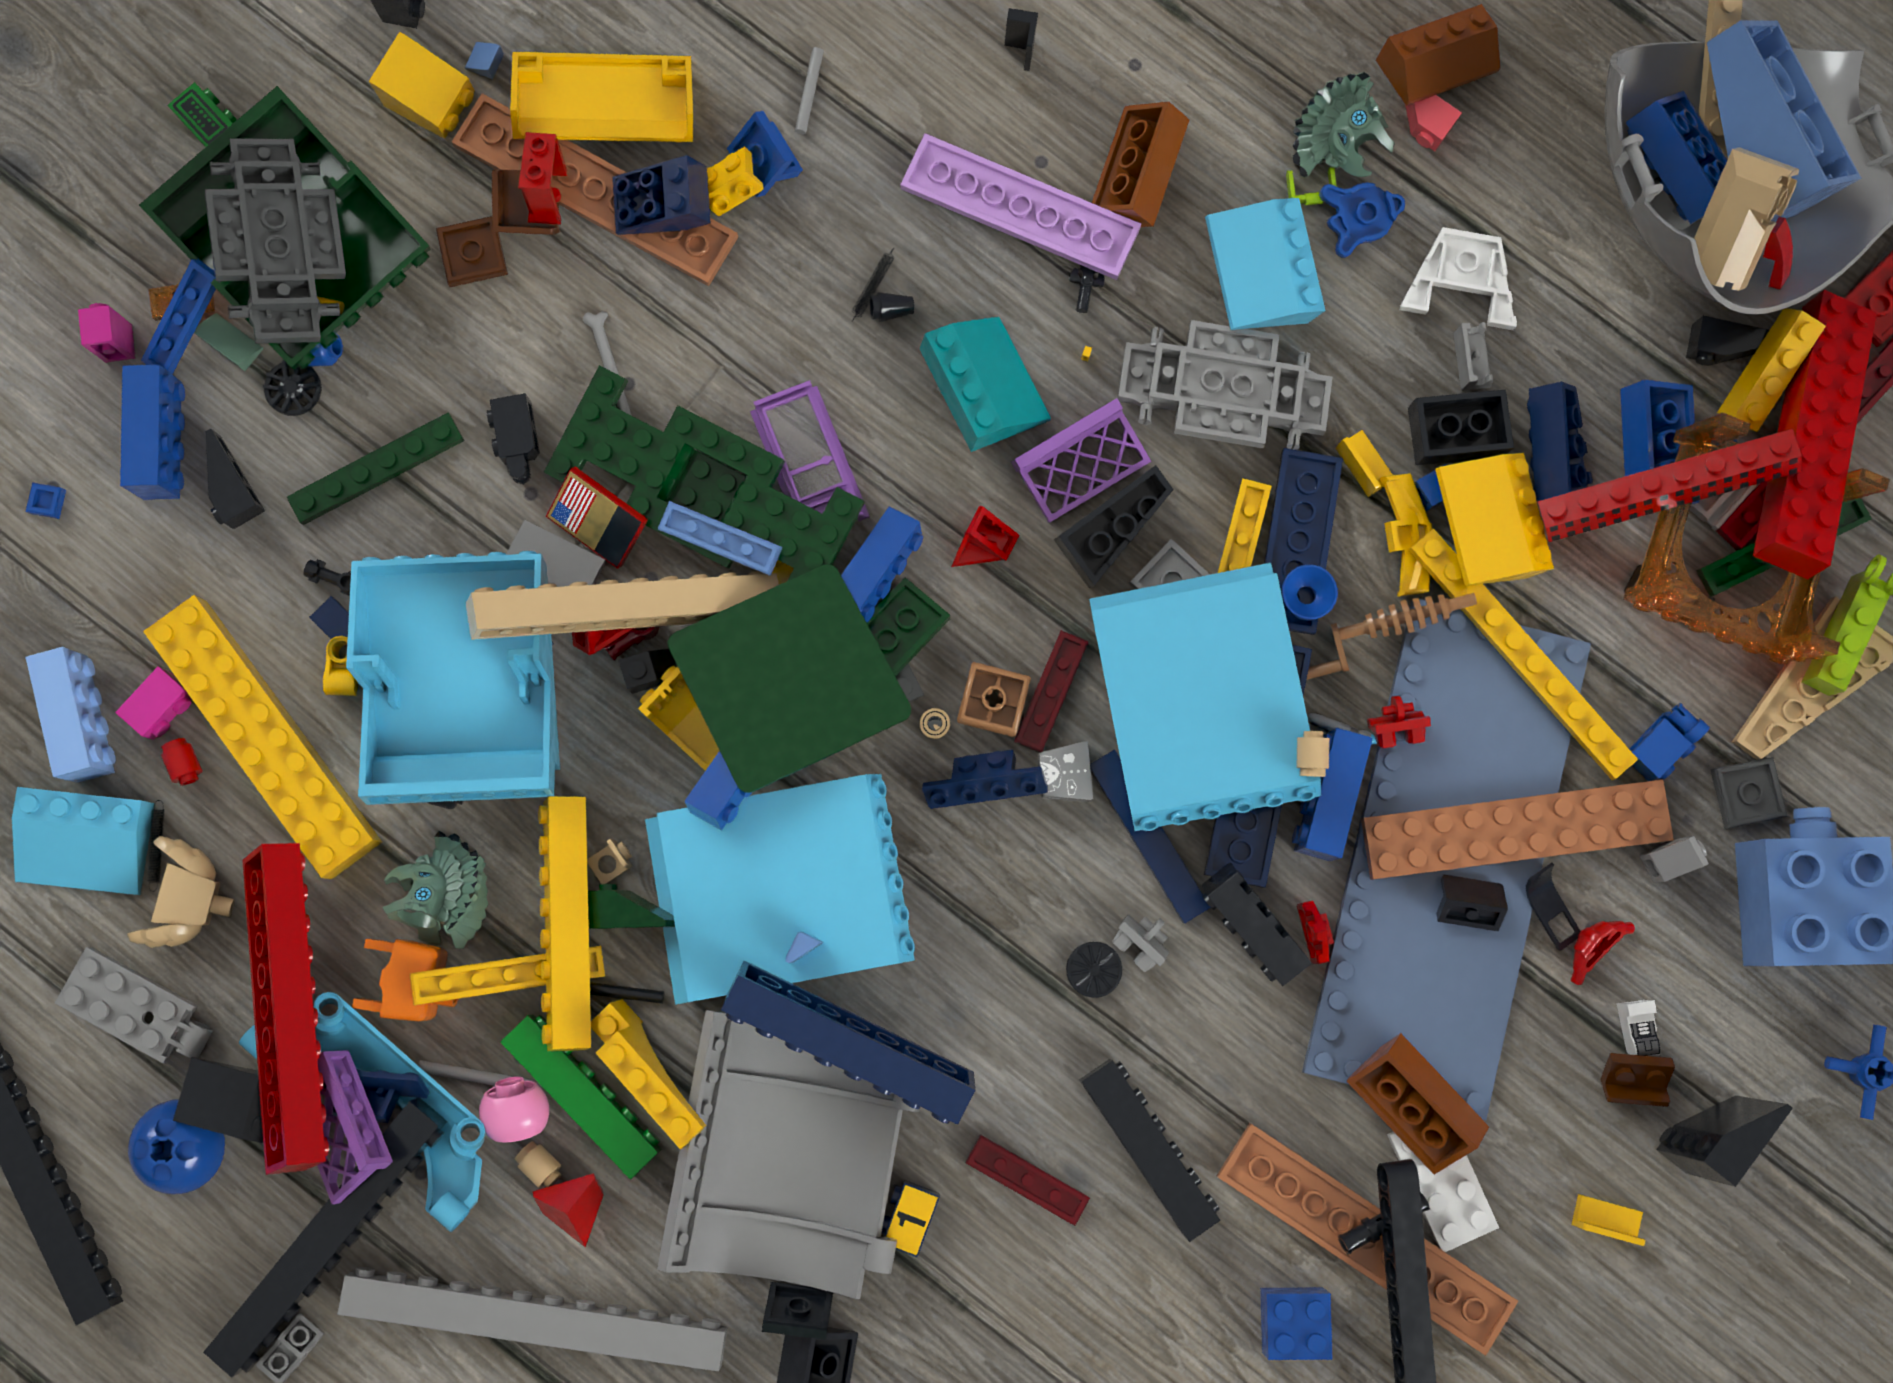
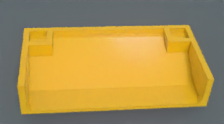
[510,52,693,143]

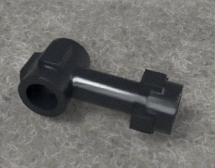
[303,559,351,596]

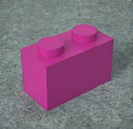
[78,303,136,363]
[115,666,191,740]

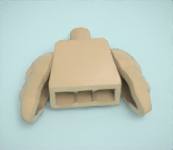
[127,836,235,948]

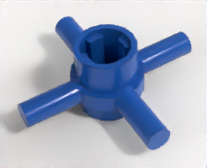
[1824,1024,1893,1120]

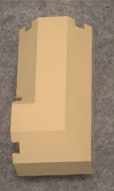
[1694,147,1799,291]

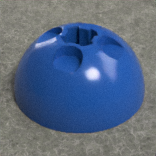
[128,1099,225,1194]

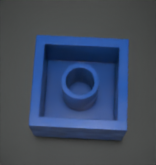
[1260,1287,1333,1360]

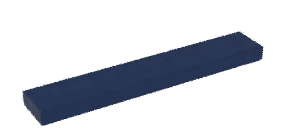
[1090,749,1211,924]

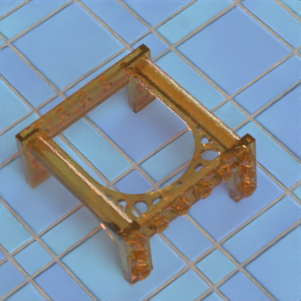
[1623,413,1890,665]

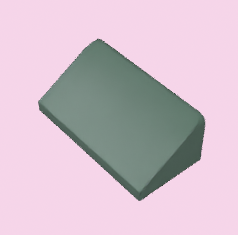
[194,313,264,371]

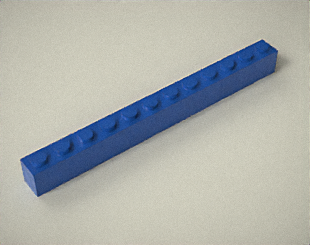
[684,506,923,831]

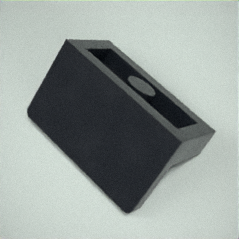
[1004,8,1038,71]
[1436,874,1508,931]

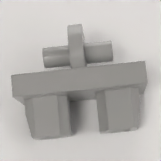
[1112,914,1169,972]

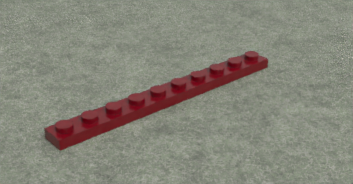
[1715,338,1893,551]

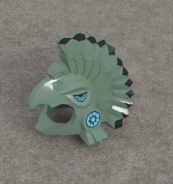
[1293,72,1395,177]
[382,831,488,949]

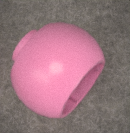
[479,1076,549,1143]

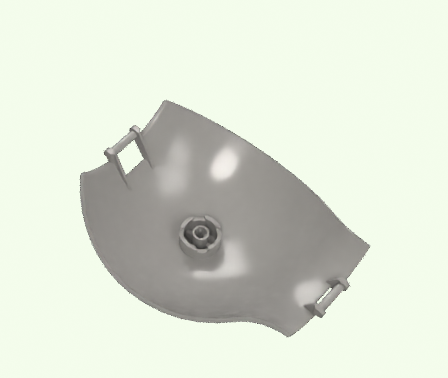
[1604,41,1893,315]

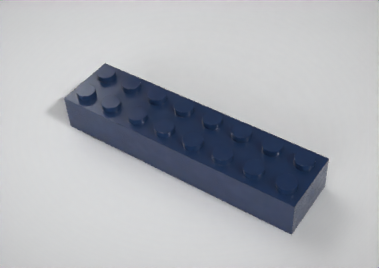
[721,961,976,1125]

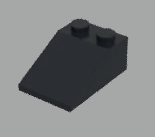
[173,1057,263,1143]

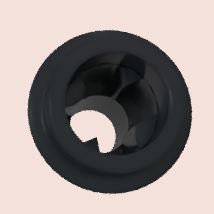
[870,292,914,322]

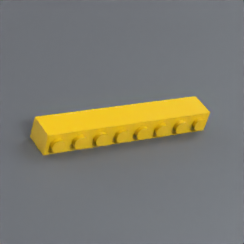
[538,796,591,1052]

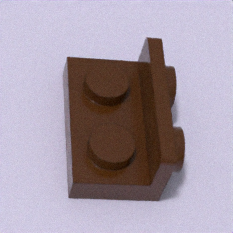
[1601,1053,1675,1107]

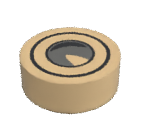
[920,708,950,739]

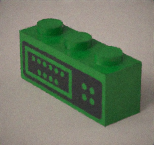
[167,82,237,147]

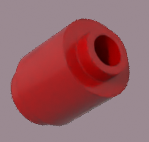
[161,738,203,786]

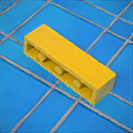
[1717,308,1826,432]

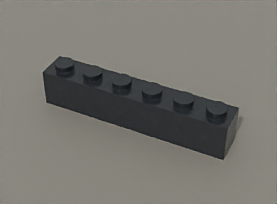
[1079,1059,1221,1242]

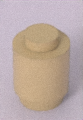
[1296,731,1330,777]
[514,1141,562,1189]

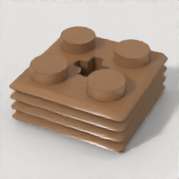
[957,662,1031,737]

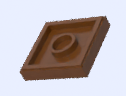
[436,216,508,287]

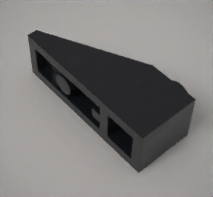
[1686,315,1769,366]
[205,429,265,529]

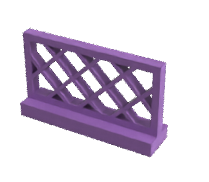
[1011,398,1151,523]
[317,1050,393,1204]

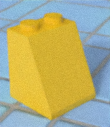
[369,32,475,139]

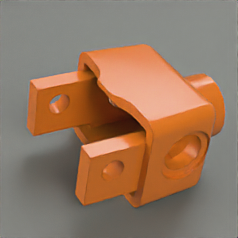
[352,939,459,1022]

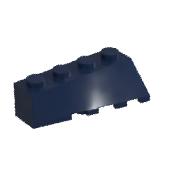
[1527,381,1593,507]

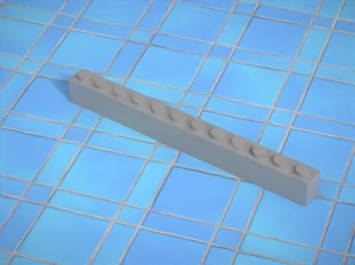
[337,1267,728,1372]

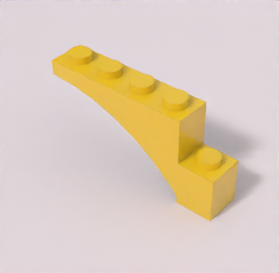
[591,999,707,1150]

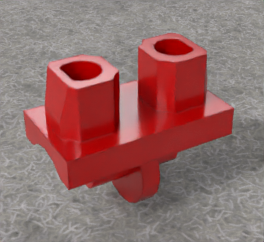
[1367,696,1431,748]

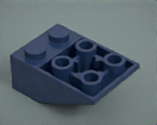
[612,155,711,235]

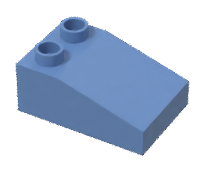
[1707,20,1862,221]

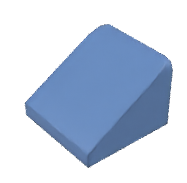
[465,42,504,80]
[785,932,823,963]

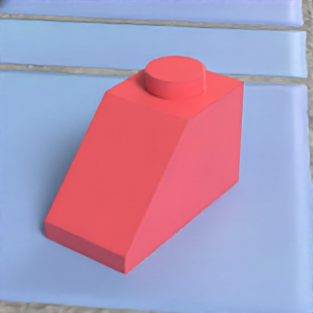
[1405,95,1462,151]

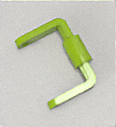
[1286,167,1337,205]

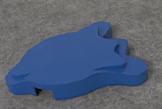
[1319,182,1405,258]

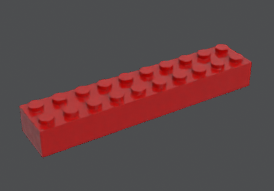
[1753,289,1877,580]
[242,843,329,1175]

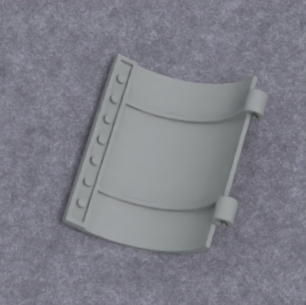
[657,1010,920,1299]

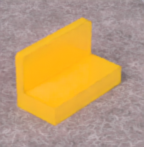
[1335,430,1393,497]
[1571,1194,1646,1246]

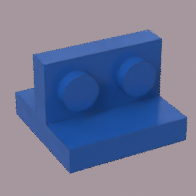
[727,111,803,197]

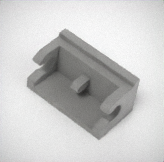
[1453,322,1493,390]

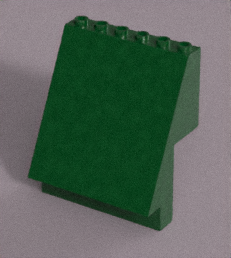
[139,86,431,370]

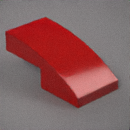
[1763,217,1793,290]

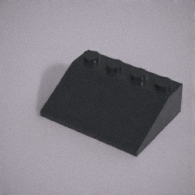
[1656,1095,1793,1187]

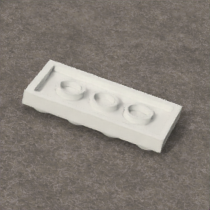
[1387,1131,1499,1252]

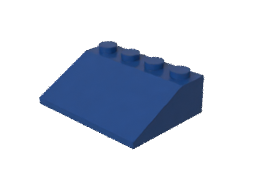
[1626,91,1727,224]

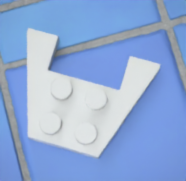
[1399,227,1517,330]

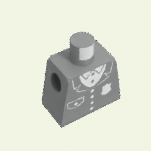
[1021,741,1093,802]

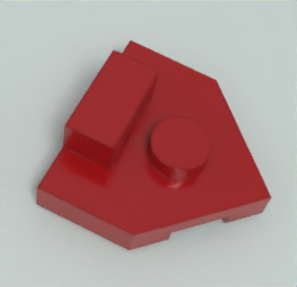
[1297,901,1334,964]

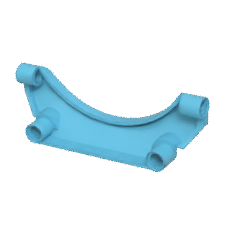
[239,992,485,1232]

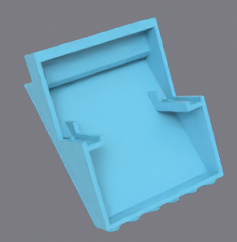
[346,551,560,805]
[1089,563,1321,831]
[645,774,915,1005]

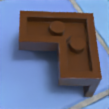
[492,169,559,235]

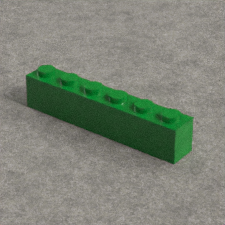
[500,1014,662,1180]

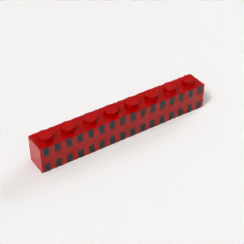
[1538,429,1802,542]

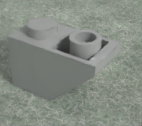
[1639,836,1709,883]

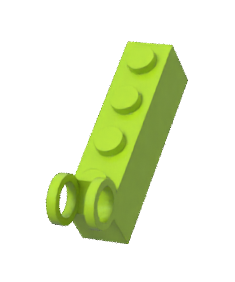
[1802,554,1893,696]

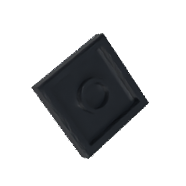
[762,1282,833,1340]

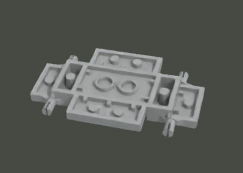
[1117,320,1333,450]

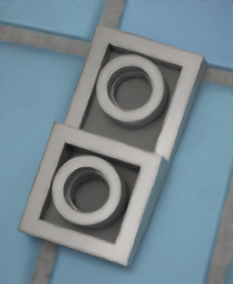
[256,1313,324,1383]

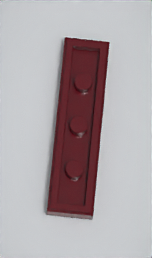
[1014,630,1089,753]
[965,1134,1090,1226]

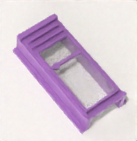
[750,380,870,521]

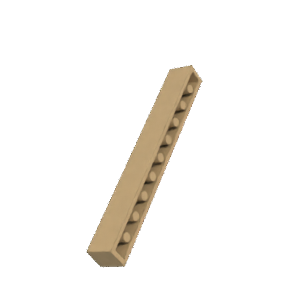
[466,571,779,640]

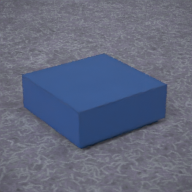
[25,482,66,519]

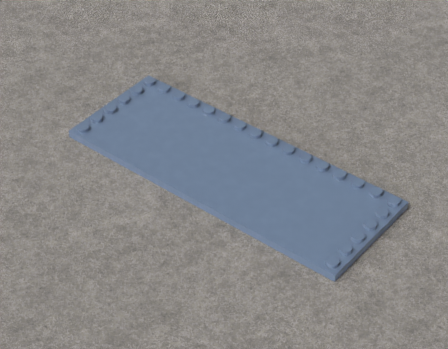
[1302,599,1591,1121]

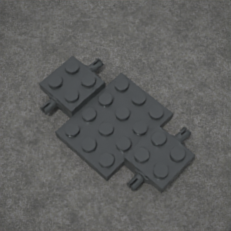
[205,139,346,344]

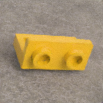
[707,146,764,216]

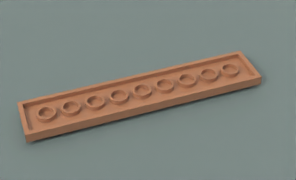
[451,93,738,286]
[1361,780,1674,880]
[1216,1123,1519,1356]

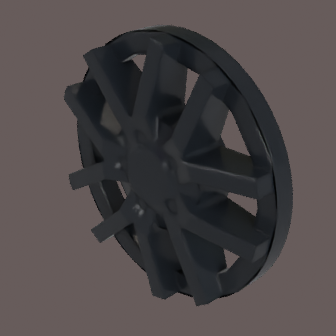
[263,360,322,416]

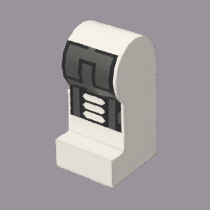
[1616,1000,1660,1057]

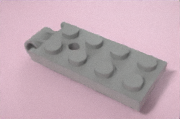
[55,947,214,1063]

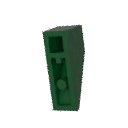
[588,884,675,929]

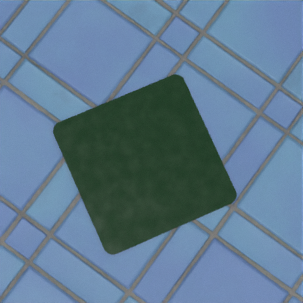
[668,564,911,793]

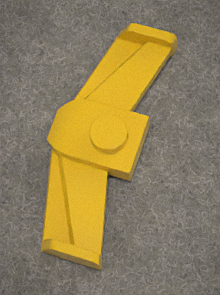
[1379,473,1433,597]

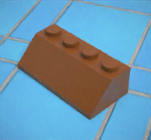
[1375,4,1500,106]
[1092,102,1189,227]
[1347,1033,1489,1175]

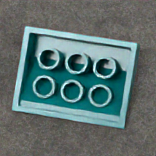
[919,317,1051,452]

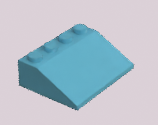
[1205,198,1326,330]
[12,787,155,895]

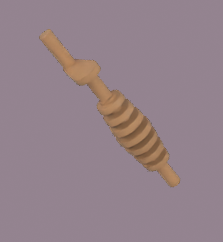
[1307,593,1477,680]

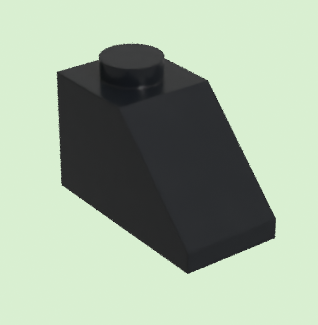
[619,648,677,694]

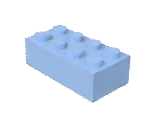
[26,647,116,783]

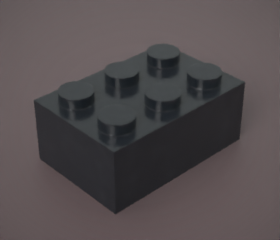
[1408,389,1514,465]

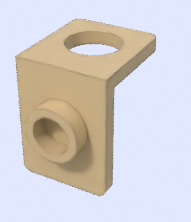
[587,838,632,884]

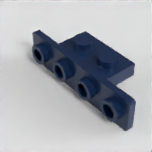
[922,750,1048,809]
[323,1068,430,1123]

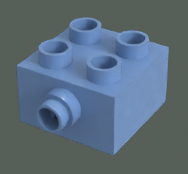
[1735,807,1893,966]

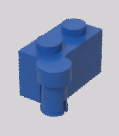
[1629,703,1710,781]

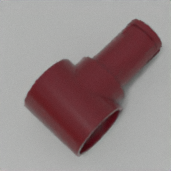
[604,626,659,661]

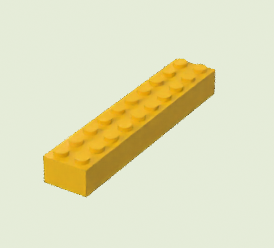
[143,595,382,879]

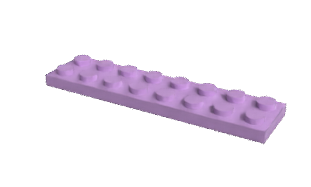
[900,133,1141,280]

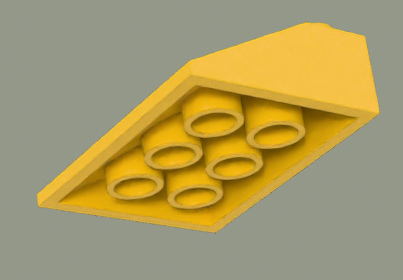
[1435,453,1554,586]

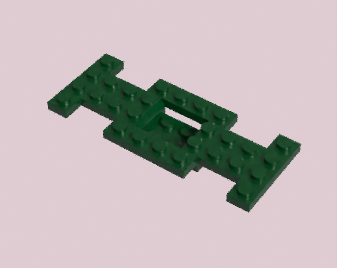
[544,365,865,581]

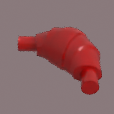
[1571,921,1635,985]

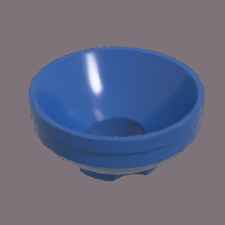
[1281,565,1338,620]

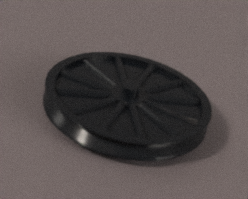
[1066,942,1122,998]

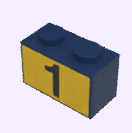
[881,1180,940,1257]

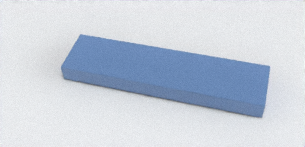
[658,501,782,576]

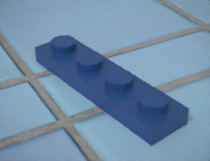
[141,259,220,375]

